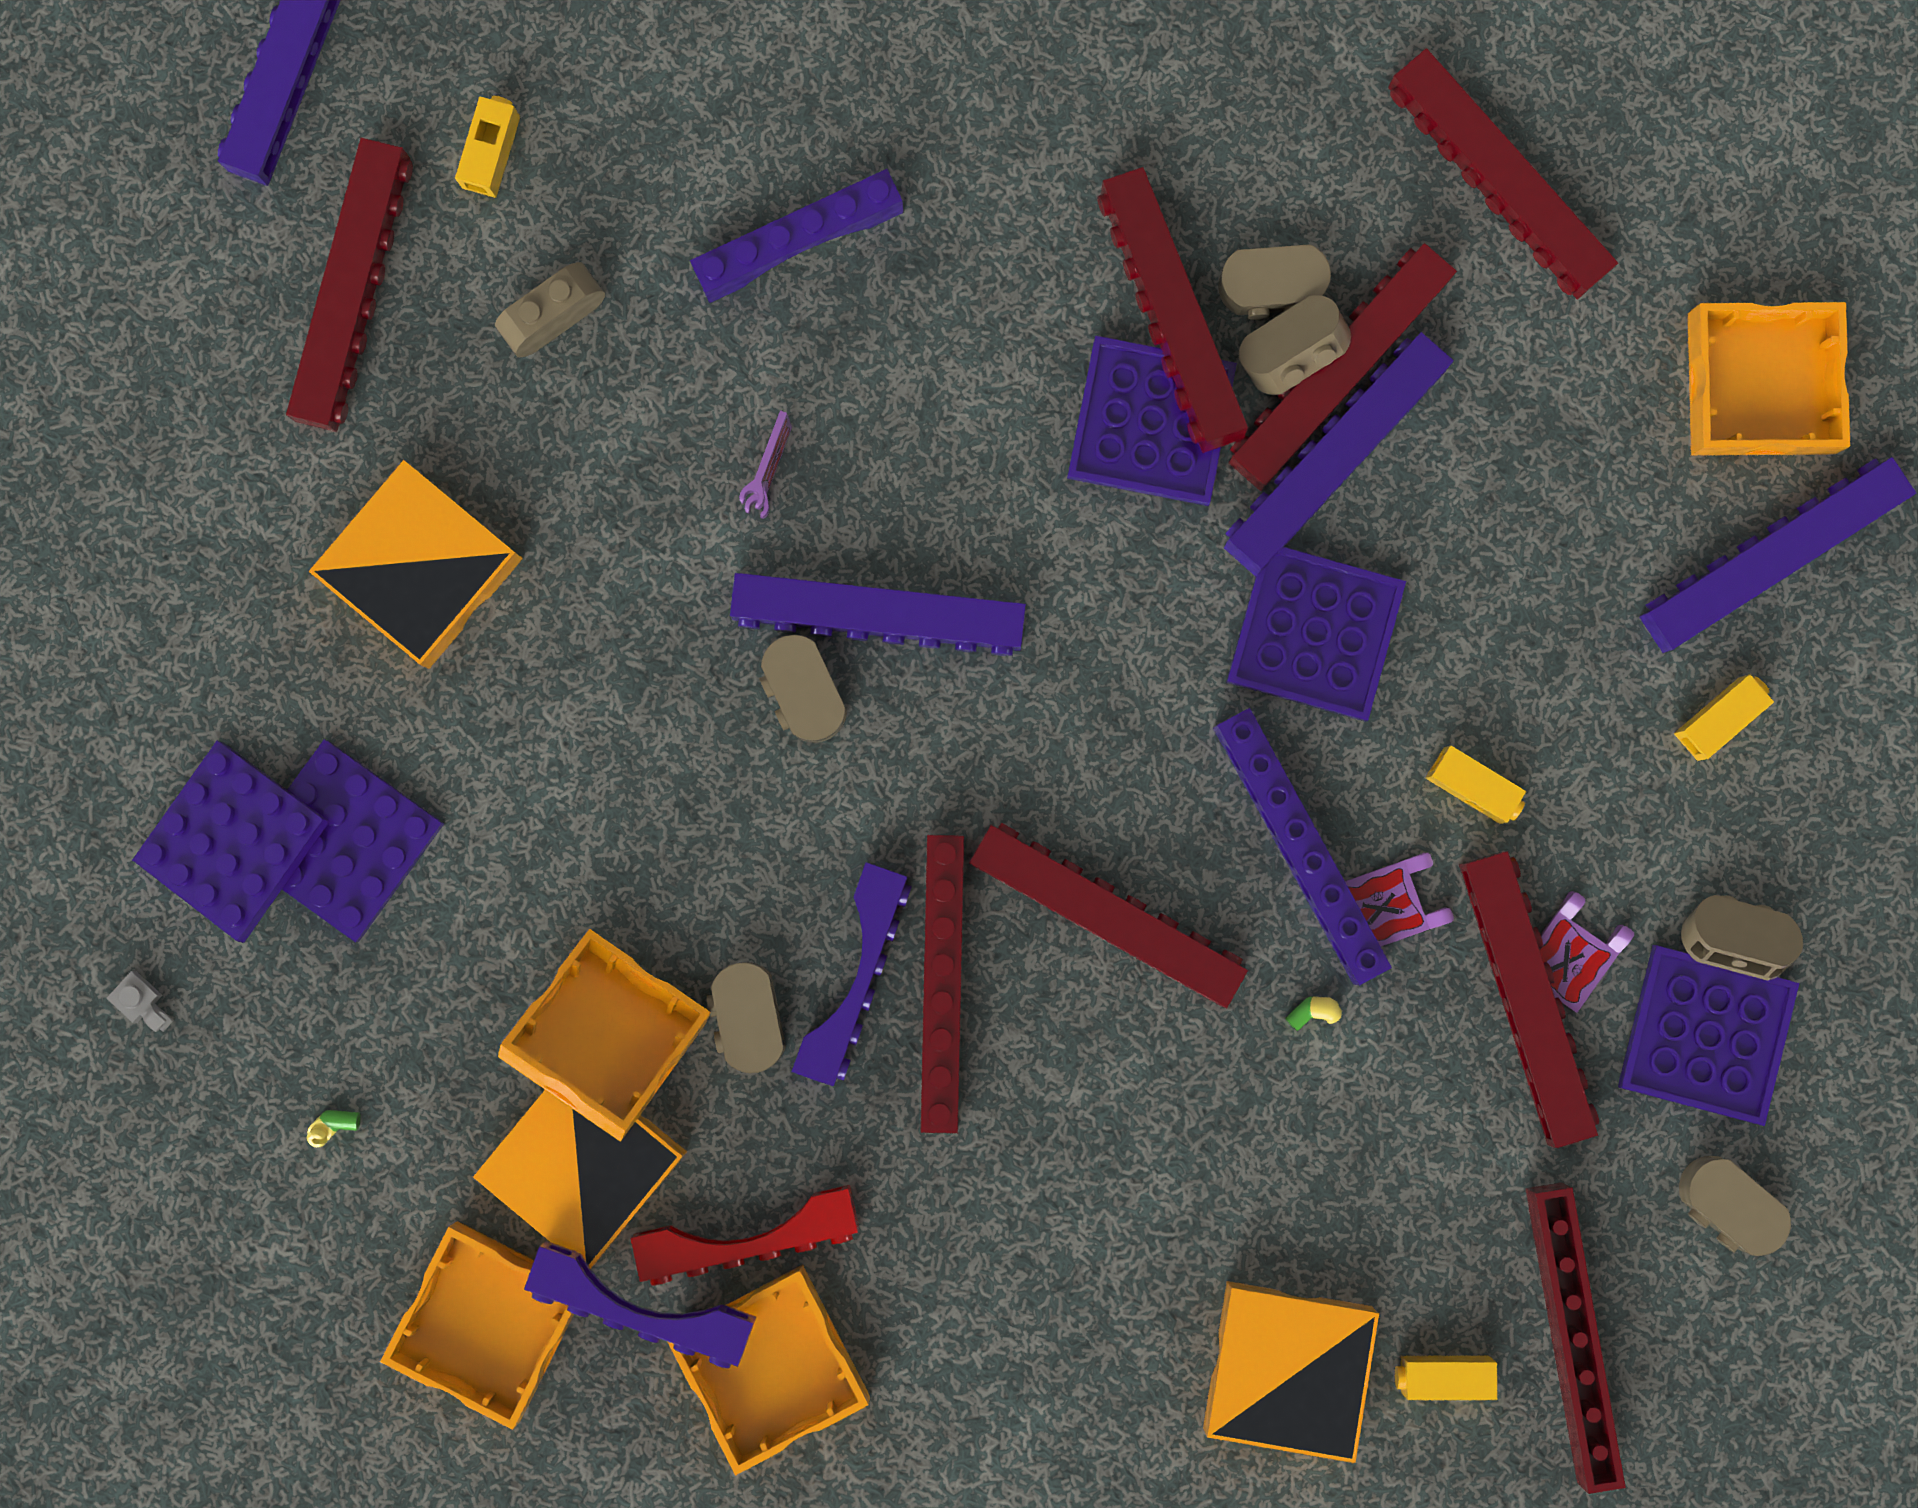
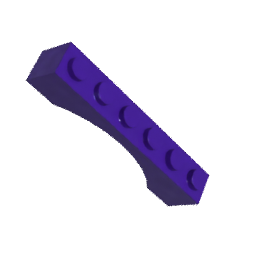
[690,169,904,303]
[792,862,912,1086]
[524,1241,756,1368]

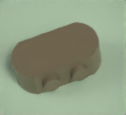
[1218,244,1331,320]
[495,262,605,357]
[1239,295,1351,395]
[759,635,847,743]
[1681,895,1803,981]
[707,962,786,1073]
[1679,1156,1791,1256]

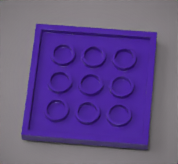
[1067,336,1237,506]
[1226,547,1406,722]
[282,739,444,943]
[132,740,329,943]
[1618,945,1799,1126]

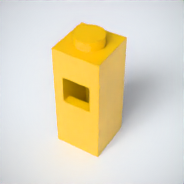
[455,96,520,198]
[1674,674,1774,761]
[1425,745,1526,824]
[1395,1356,1497,1400]

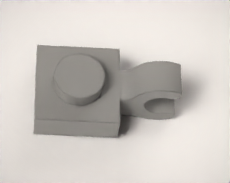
[106,971,174,1032]

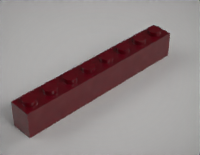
[1388,48,1618,300]
[286,138,413,432]
[1097,167,1248,453]
[1229,243,1457,491]
[969,823,1248,1009]
[921,835,964,1133]
[1459,851,1599,1148]
[1525,1182,1626,1494]

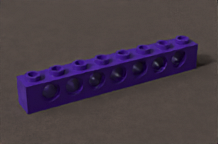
[1213,708,1392,986]

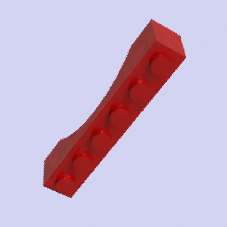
[630,1185,859,1285]

